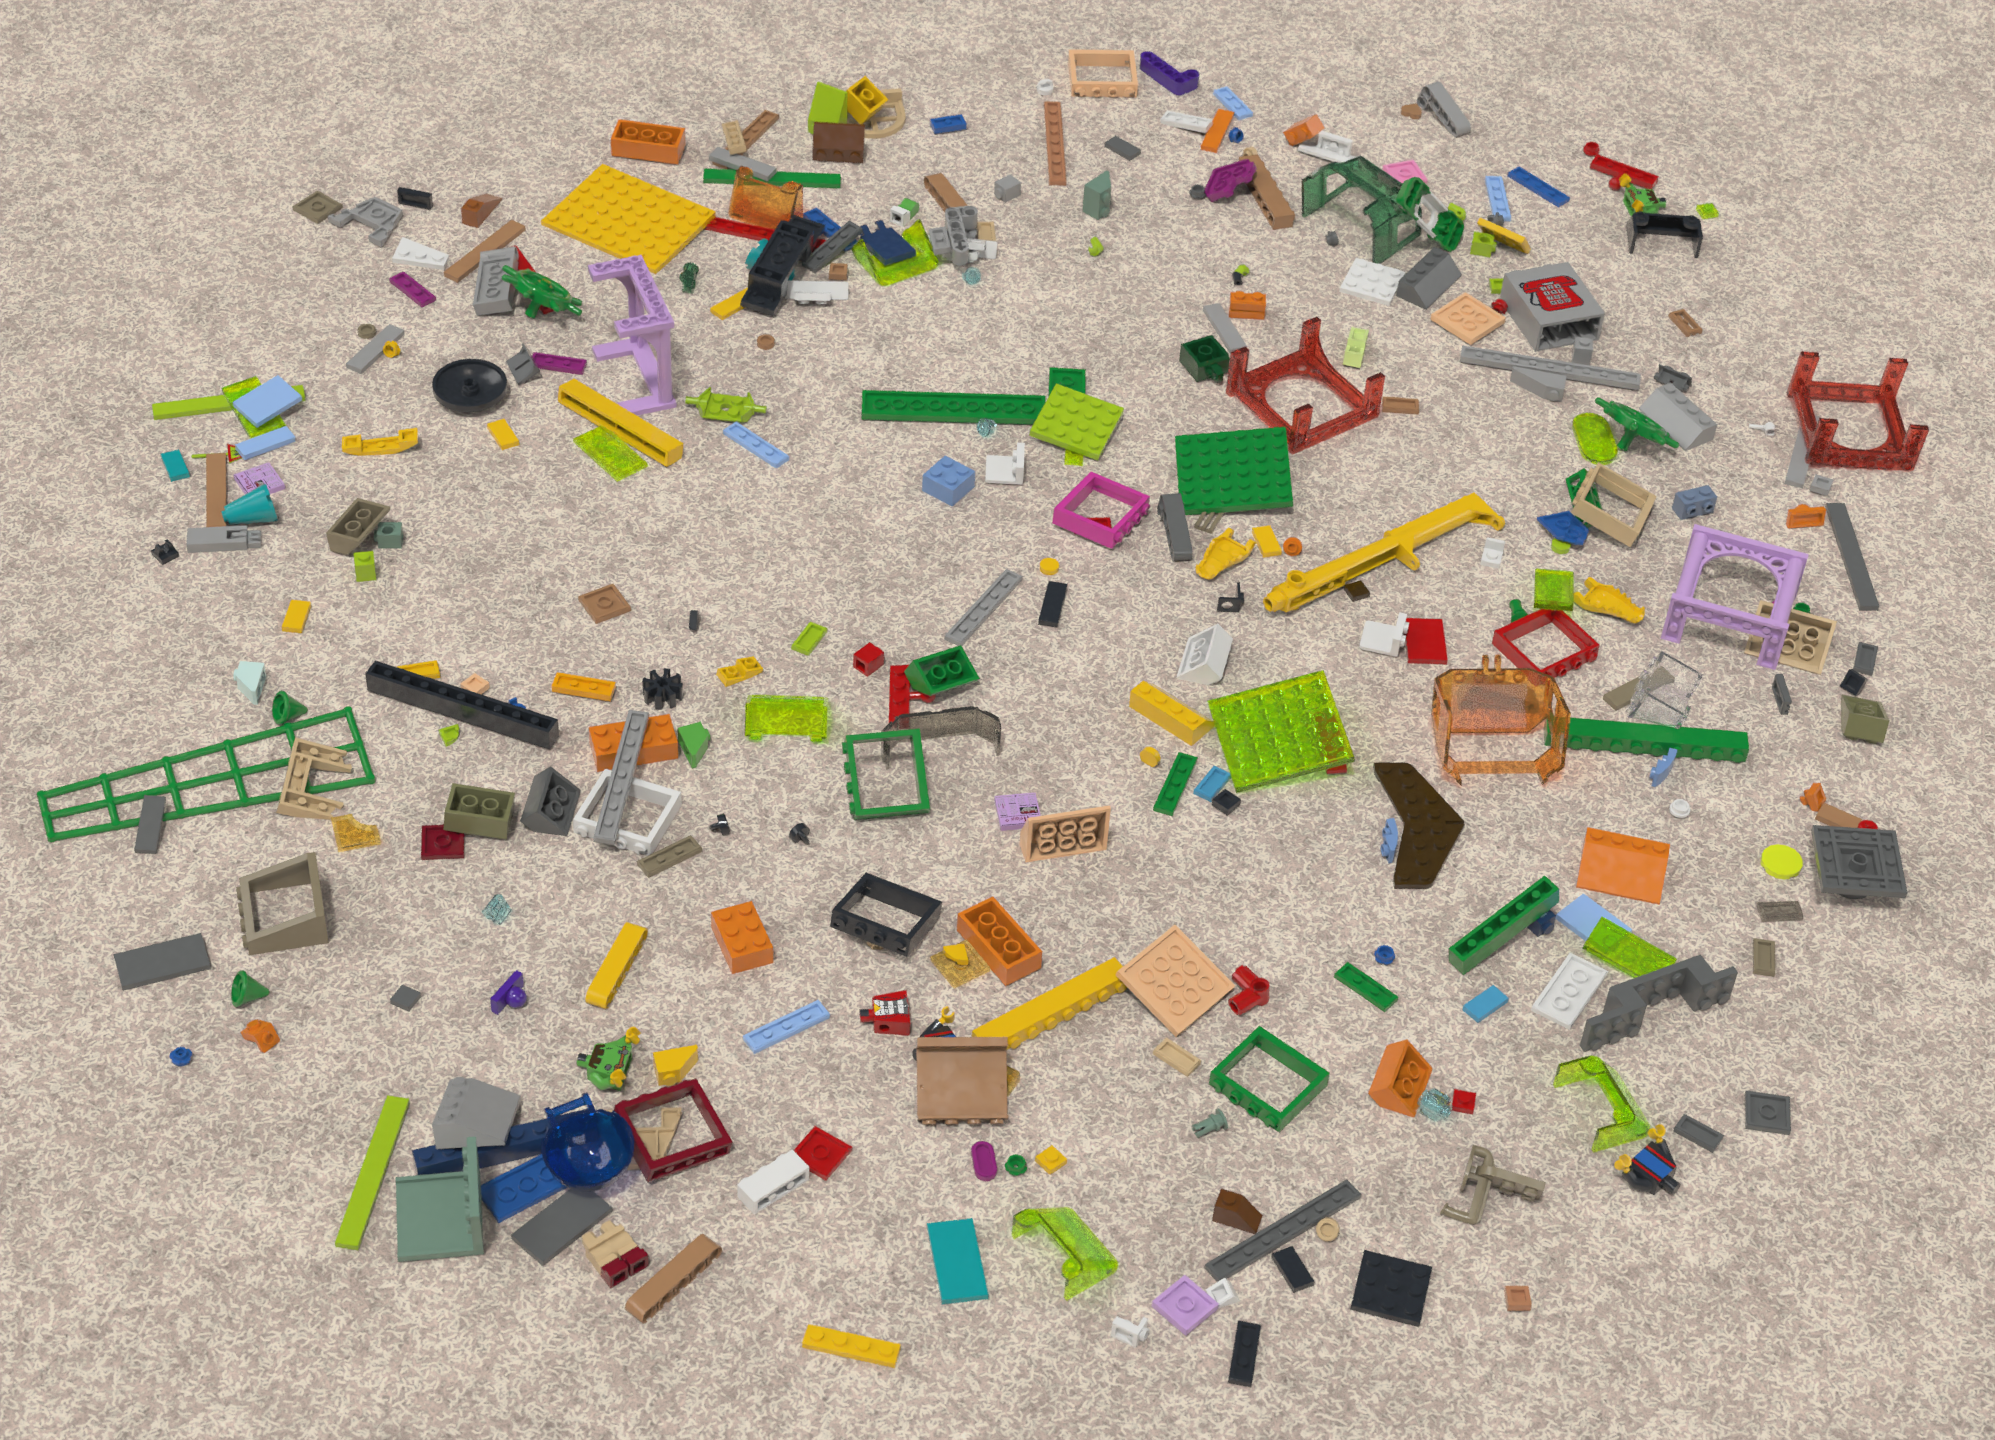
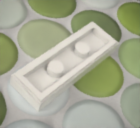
[1160,111,1213,133]

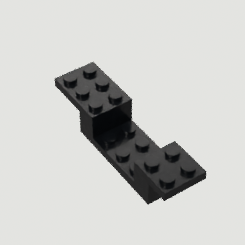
[740,215,825,316]

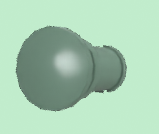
[1192,1108,1228,1138]

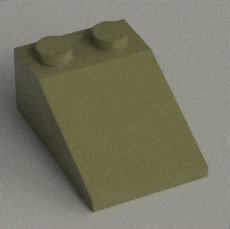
[1841,695,1890,744]

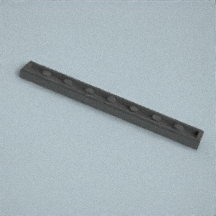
[1825,503,1879,611]
[1204,1179,1362,1282]

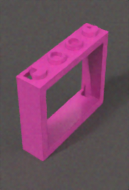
[1052,472,1151,549]

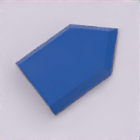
[1537,511,1589,546]

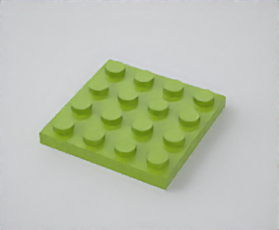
[1029,384,1124,460]

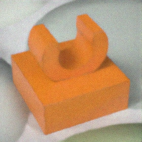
[1800,783,1826,811]

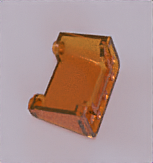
[728,166,803,229]

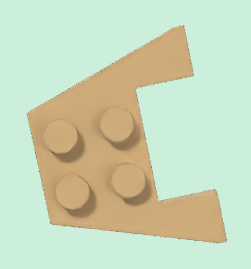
[594,1107,682,1170]

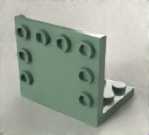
[395,1136,484,1262]

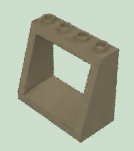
[236,852,329,955]

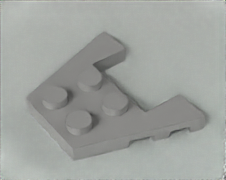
[328,197,403,247]

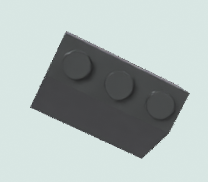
[520,766,581,836]

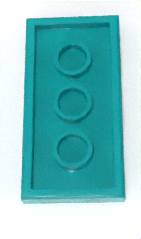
[927,1218,988,1305]

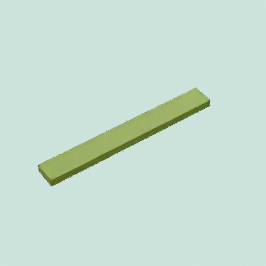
[152,385,306,420]
[335,1095,410,1251]

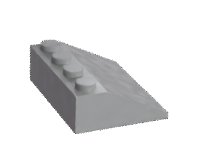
[432,1077,521,1149]

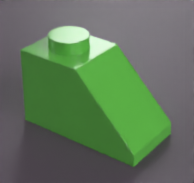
[677,721,710,769]

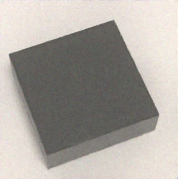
[390,985,421,1012]

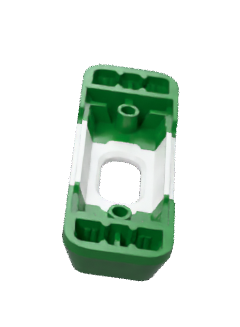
[1396,177,1464,252]

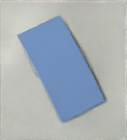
[1649,748,1677,787]
[1380,818,1398,864]

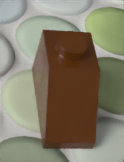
[1212,1188,1263,1234]

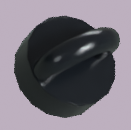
[709,813,730,835]
[789,823,810,844]

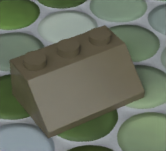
[326,498,391,555]

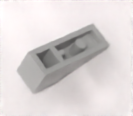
[1510,366,1567,402]

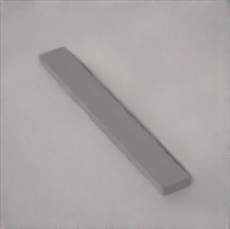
[593,710,649,845]

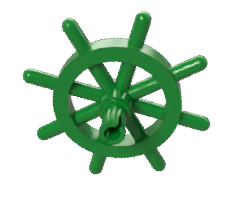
[502,265,582,318]
[1595,397,1679,451]

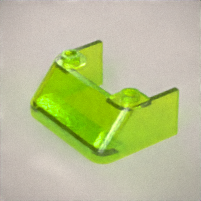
[1553,1055,1650,1153]

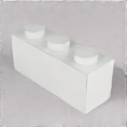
[737,1150,809,1215]

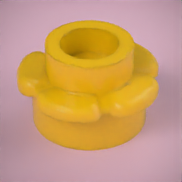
[383,340,401,358]

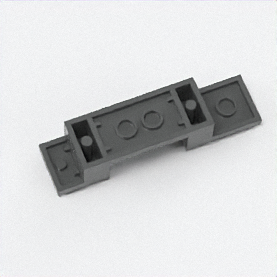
[1580,954,1738,1052]

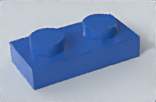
[930,114,967,134]

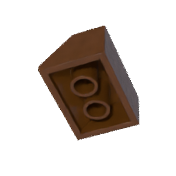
[812,122,865,163]

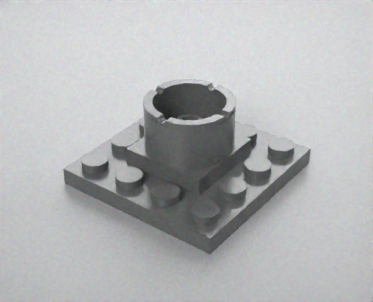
[1811,825,1908,899]

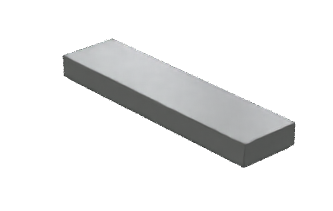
[709,147,777,181]
[1203,303,1247,354]
[346,324,405,374]

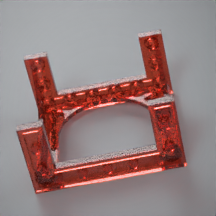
[1226,316,1385,455]
[1786,351,1929,471]

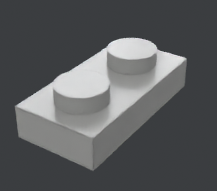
[928,226,951,255]

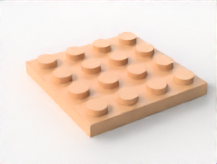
[1116,925,1235,1037]

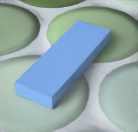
[1213,86,1253,120]
[235,426,296,460]

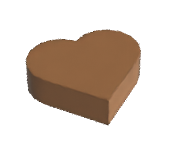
[1400,103,1422,120]

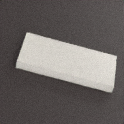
[1531,953,1609,1030]

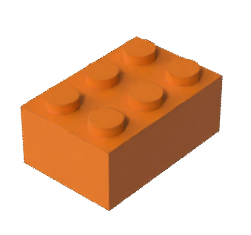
[711,901,773,974]

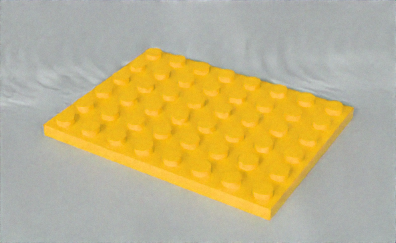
[541,164,716,274]

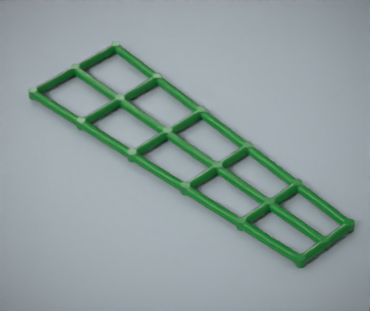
[37,706,375,843]

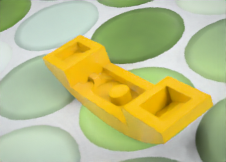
[342,428,418,456]

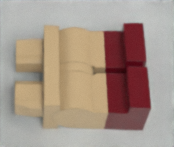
[582,1220,648,1289]

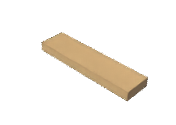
[722,120,747,155]

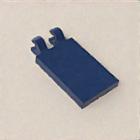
[860,220,916,266]

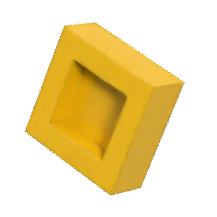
[1035,1145,1067,1175]

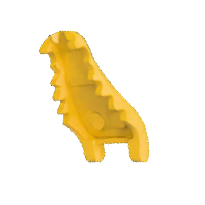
[1195,527,1256,580]
[1571,577,1645,623]

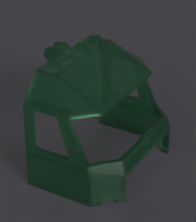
[1301,155,1422,264]

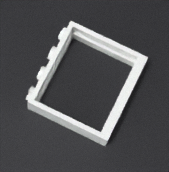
[573,769,682,856]

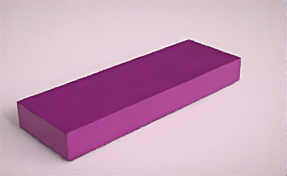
[389,271,436,308]
[532,352,587,375]

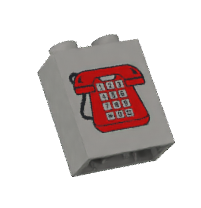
[1500,262,1605,352]

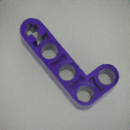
[1139,51,1200,96]

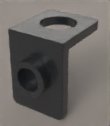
[1217,582,1244,613]

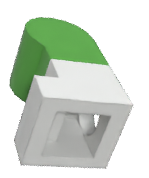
[890,198,919,227]

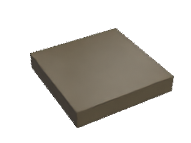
[292,190,343,224]

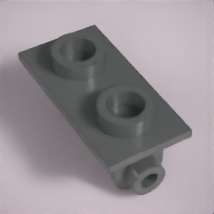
[1654,364,1692,392]

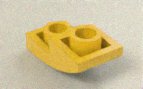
[716,656,763,687]

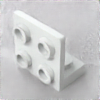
[985,443,1025,485]

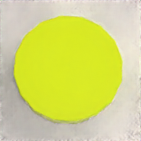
[1760,844,1803,880]

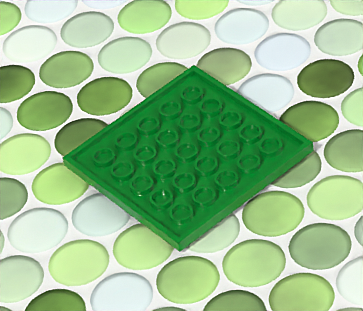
[1175,427,1293,515]

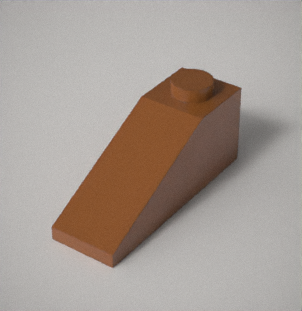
[461,193,502,228]

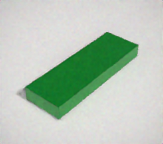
[1334,962,1399,1012]

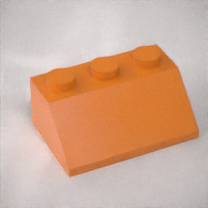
[1368,1039,1433,1117]

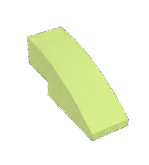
[1343,327,1369,368]

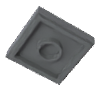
[1744,1090,1791,1135]

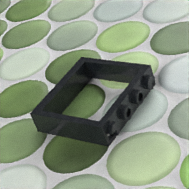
[830,872,942,957]

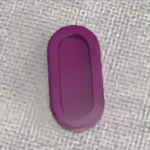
[971,1141,997,1181]

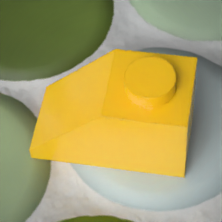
[653,1044,698,1086]

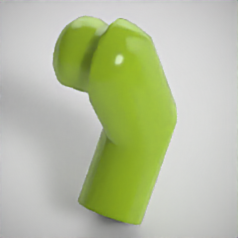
[1448,203,1466,221]
[1088,237,1104,257]

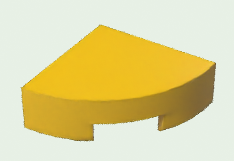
[943,944,968,965]

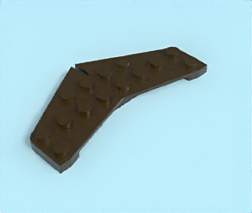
[1373,762,1465,889]

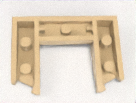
[276,737,352,820]

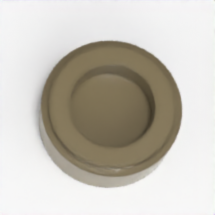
[357,324,376,339]

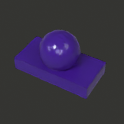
[490,970,527,1015]

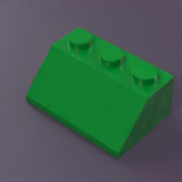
[904,645,980,696]

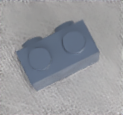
[1672,485,1717,520]

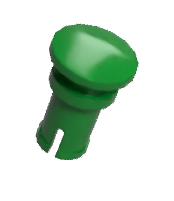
[1509,599,1529,623]

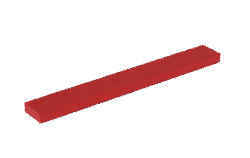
[704,217,826,252]

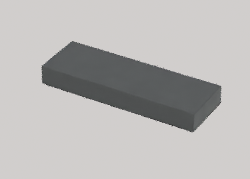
[134,795,166,854]

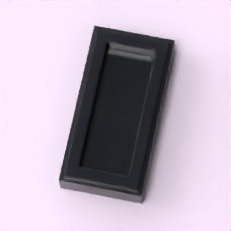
[397,187,433,210]
[1271,1246,1315,1293]

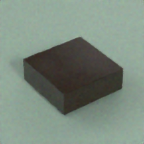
[1344,580,1370,602]

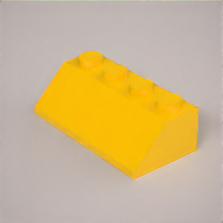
[1129,680,1217,746]

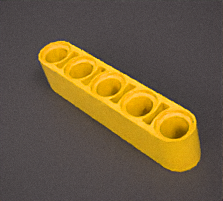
[585,922,648,1009]

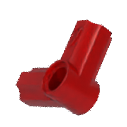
[1228,965,1270,1015]

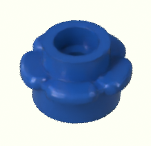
[1228,127,1244,143]
[1374,945,1395,965]
[169,1047,192,1067]

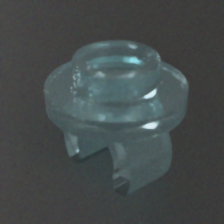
[961,267,981,285]
[977,418,997,437]

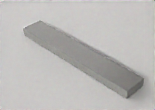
[1784,413,1821,489]
[944,569,1023,646]

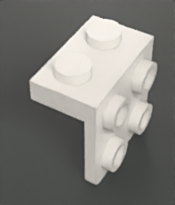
[1359,612,1409,657]

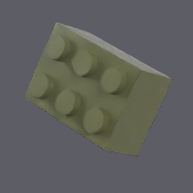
[444,783,515,840]

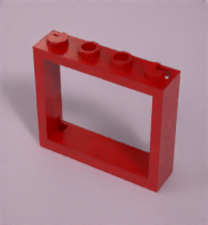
[1492,603,1600,686]

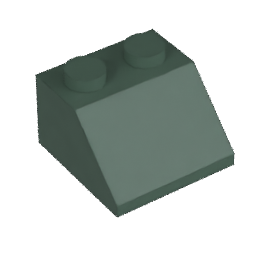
[1082,170,1111,220]

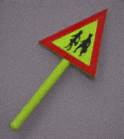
[191,444,242,464]

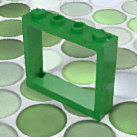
[841,728,930,820]
[1209,1026,1330,1133]

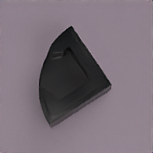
[689,610,699,630]

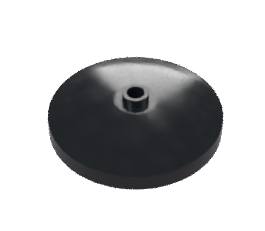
[432,359,507,412]

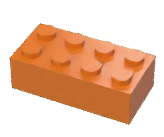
[611,119,686,164]
[589,714,678,772]
[957,896,1043,986]

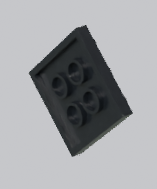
[1350,1250,1432,1327]

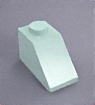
[233,661,266,705]

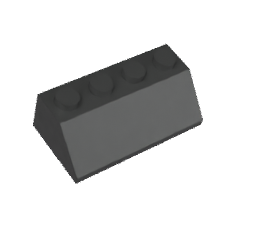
[1396,247,1462,310]

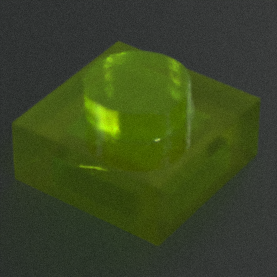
[1696,203,1719,220]

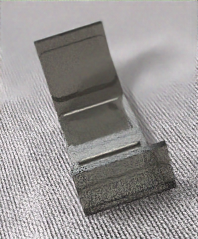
[881,706,1001,770]

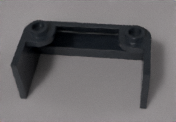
[1626,212,1703,258]

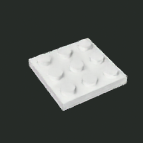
[1339,258,1406,306]

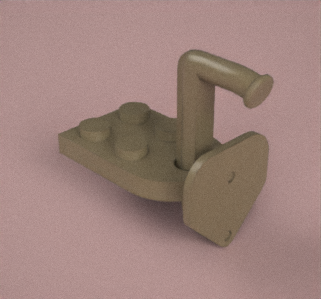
[1440,1144,1546,1225]

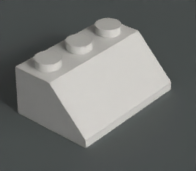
[1176,624,1233,685]

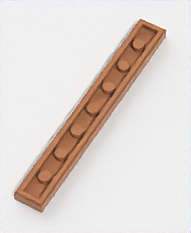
[1044,101,1066,186]

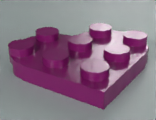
[1205,159,1257,202]

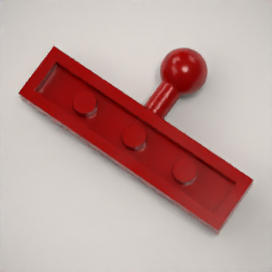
[1590,154,1659,191]
[889,665,936,728]

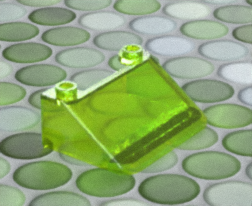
[851,219,938,286]
[745,694,829,742]
[1012,1207,1118,1301]

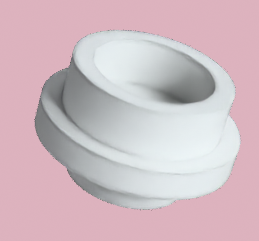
[1669,799,1690,818]

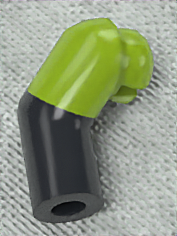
[1232,264,1250,285]

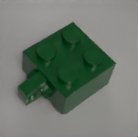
[1179,335,1230,383]

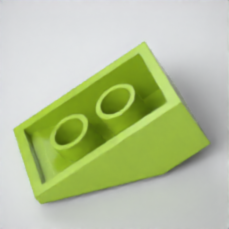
[808,81,848,135]

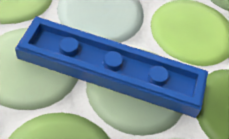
[1507,166,1570,208]
[803,207,859,252]

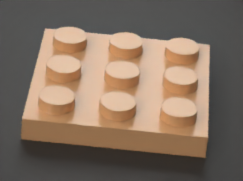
[1430,292,1506,345]

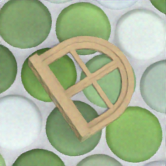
[847,88,906,139]

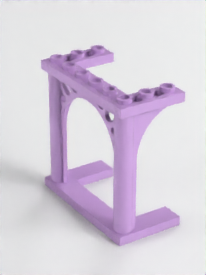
[588,255,677,416]
[1660,524,1809,670]

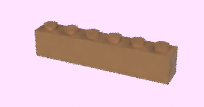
[1238,154,1295,230]

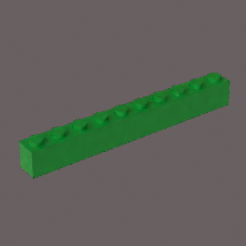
[1543,715,1749,763]

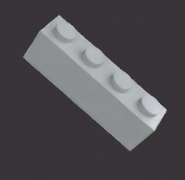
[1639,383,1717,451]

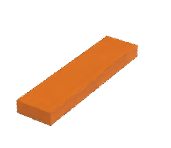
[1201,108,1234,153]

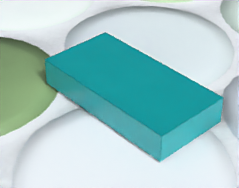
[160,449,190,482]

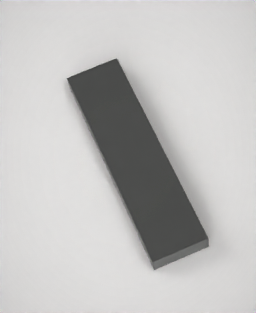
[801,220,863,273]

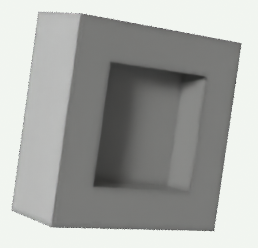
[1809,474,1833,496]

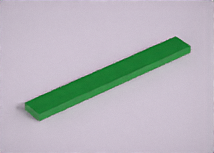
[703,168,841,189]

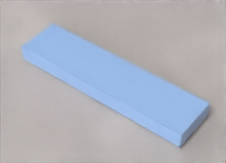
[1485,176,1511,221]
[723,422,789,469]
[743,1000,830,1054]

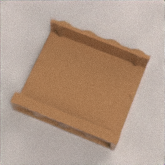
[916,1037,1009,1125]

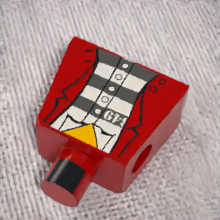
[859,990,910,1036]

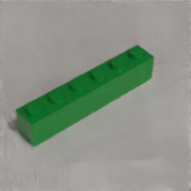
[1448,875,1559,975]

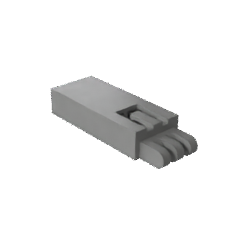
[186,525,262,553]

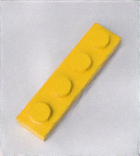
[802,1324,901,1368]

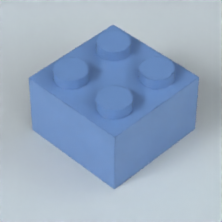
[922,456,975,507]

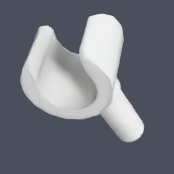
[1749,422,1775,436]

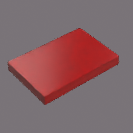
[1404,618,1448,665]

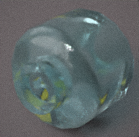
[1417,1088,1452,1121]

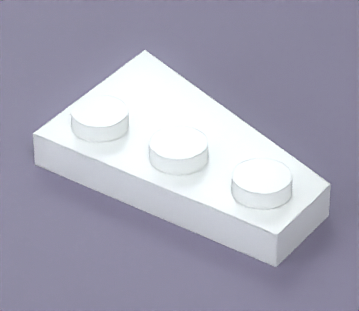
[392,237,449,270]

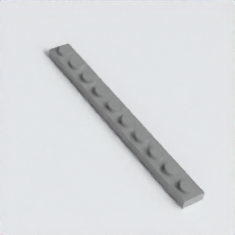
[1460,345,1641,390]

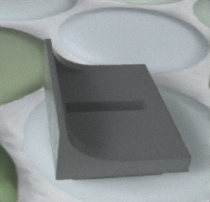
[506,343,540,385]

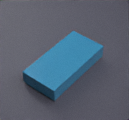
[1193,766,1232,802]
[1462,985,1509,1023]

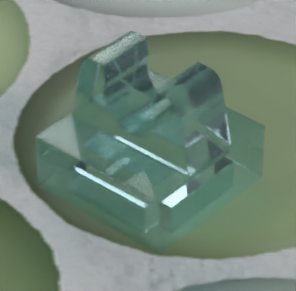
[482,894,512,925]

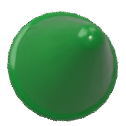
[272,690,308,725]
[231,970,270,1007]

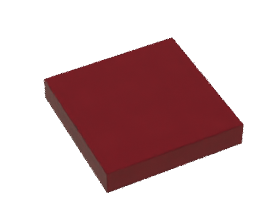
[421,825,465,860]

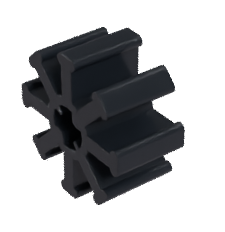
[642,668,683,710]

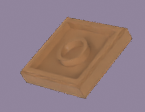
[578,584,631,624]

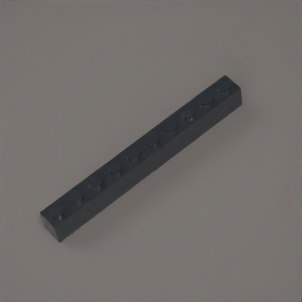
[365,660,559,750]

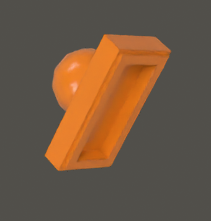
[1786,504,1826,529]

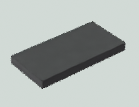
[113,933,211,991]
[511,1181,613,1266]

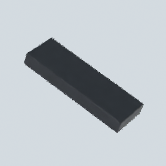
[1038,581,1068,628]
[1228,1320,1261,1387]

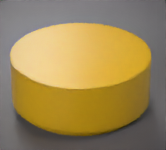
[1040,558,1059,575]
[1140,746,1161,767]

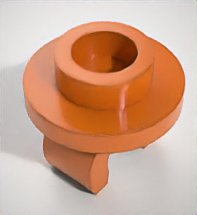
[1283,537,1302,556]

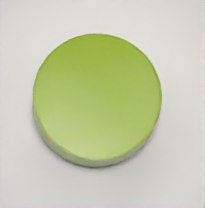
[1551,538,1571,554]

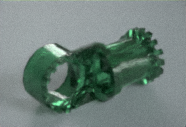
[679,262,699,293]

